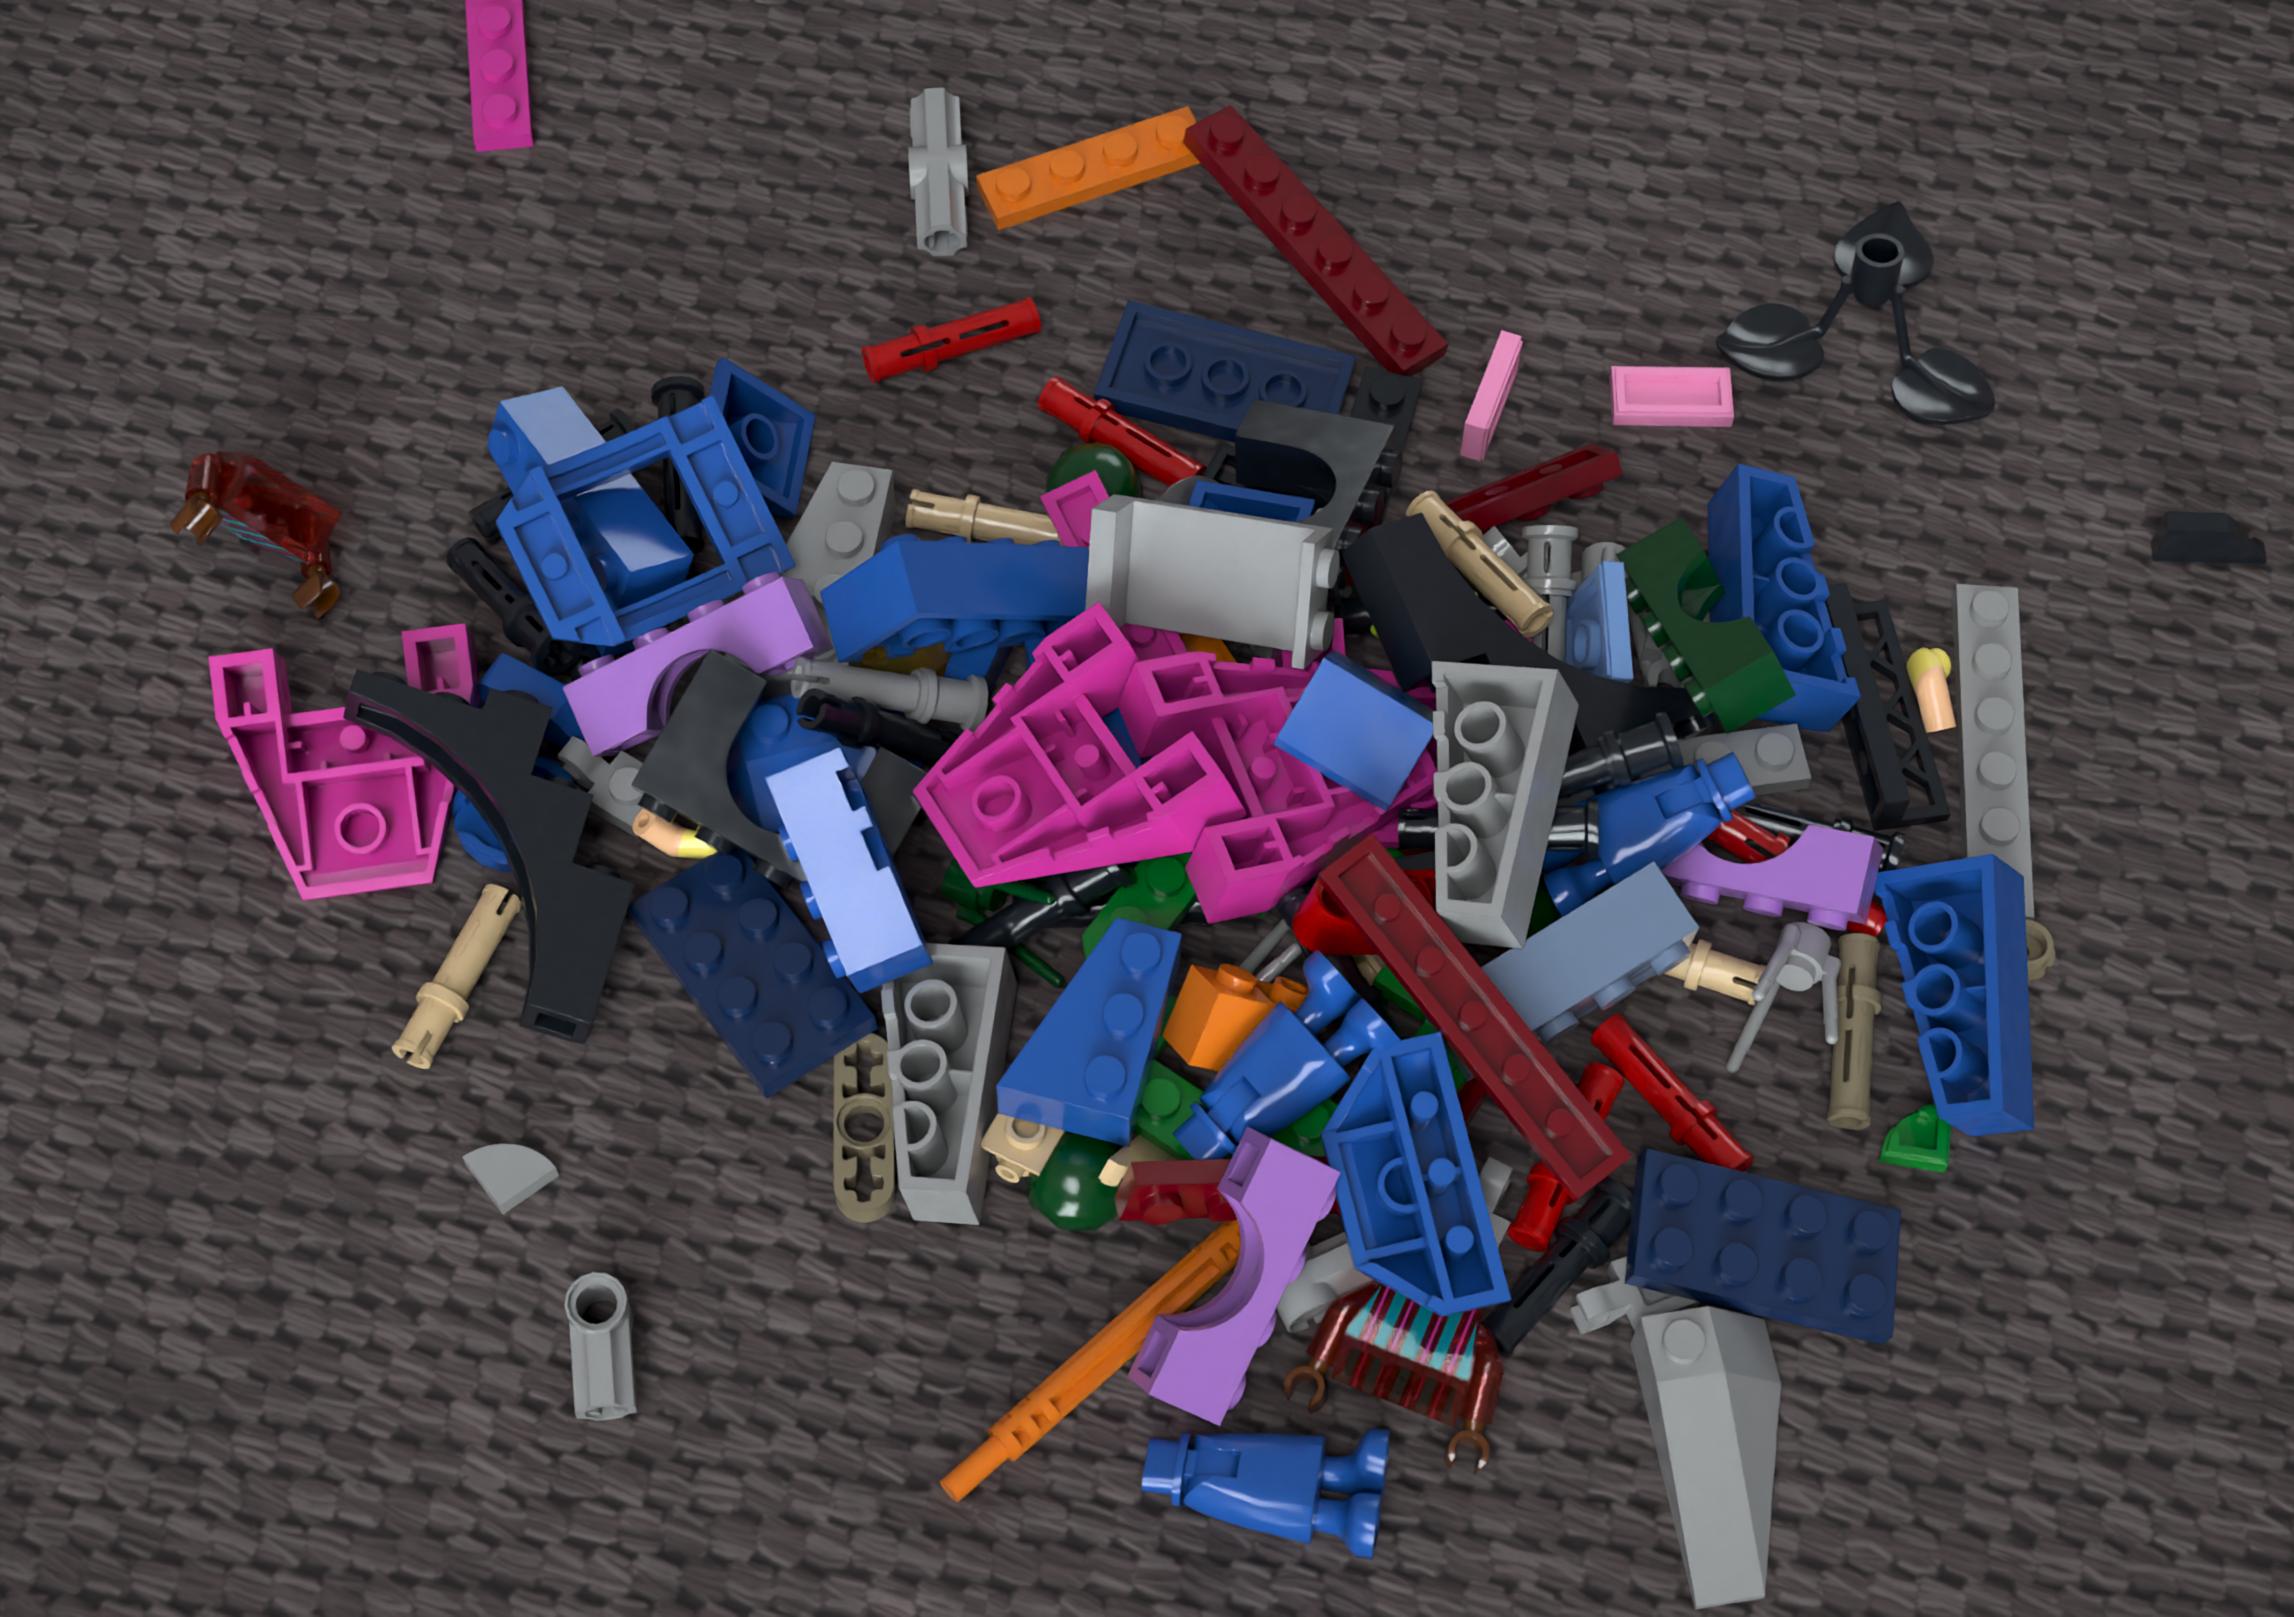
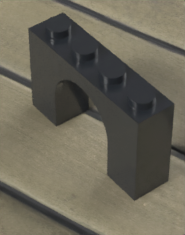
[1235,399,1402,612]
[631,649,927,888]

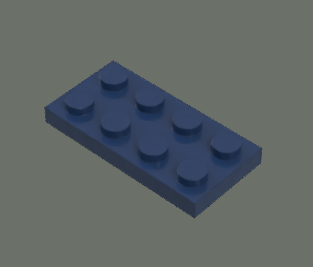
[1094,300,1357,442]
[627,847,878,1099]
[1624,1148,1901,1344]

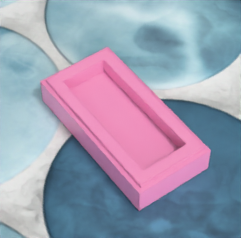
[1460,330,1523,461]
[1609,366,1734,427]

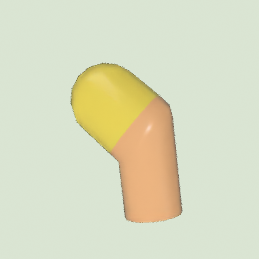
[1906,648,1956,733]
[632,809,718,859]

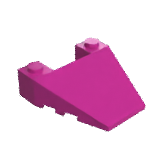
[912,602,1247,888]
[208,623,481,901]
[1118,651,1438,924]

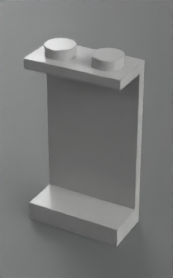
[1085,494,1340,669]

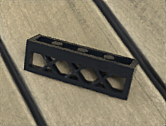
[1825,583,1950,831]

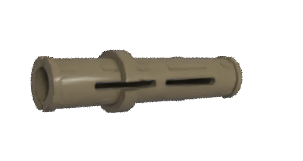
[1827,933,1882,1130]

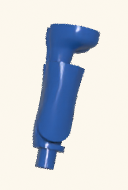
[1542,752,1757,917]
[1172,949,1400,1160]
[1142,1428,1390,1560]

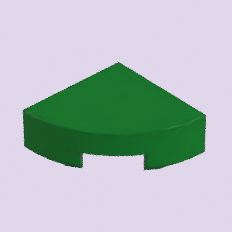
[1878,1104,1951,1173]

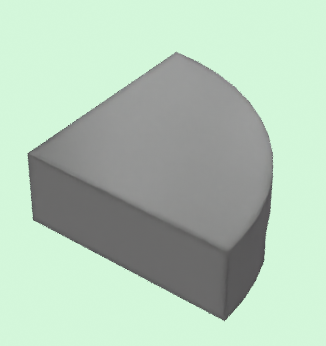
[463,1144,559,1214]

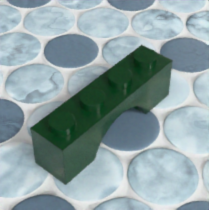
[1616,517,1796,734]

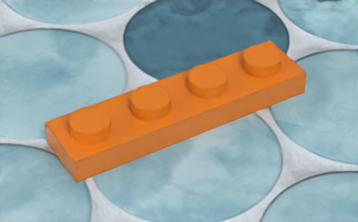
[976,106,1200,230]

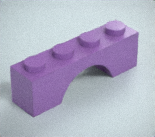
[562,572,834,757]
[1661,824,1883,930]
[1127,1126,1341,1426]

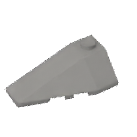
[1630,1306,1781,1609]

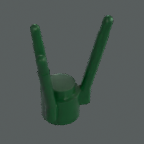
[942,858,1065,988]

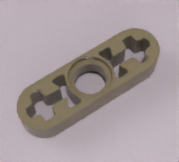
[833,1033,896,1223]

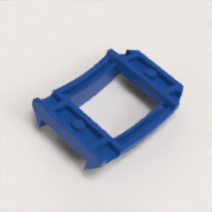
[496,395,796,647]

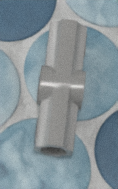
[908,88,969,256]

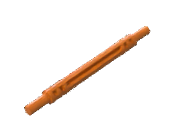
[940,1220,1241,1503]

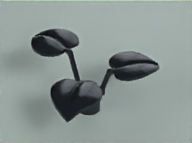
[1716,201,1995,425]

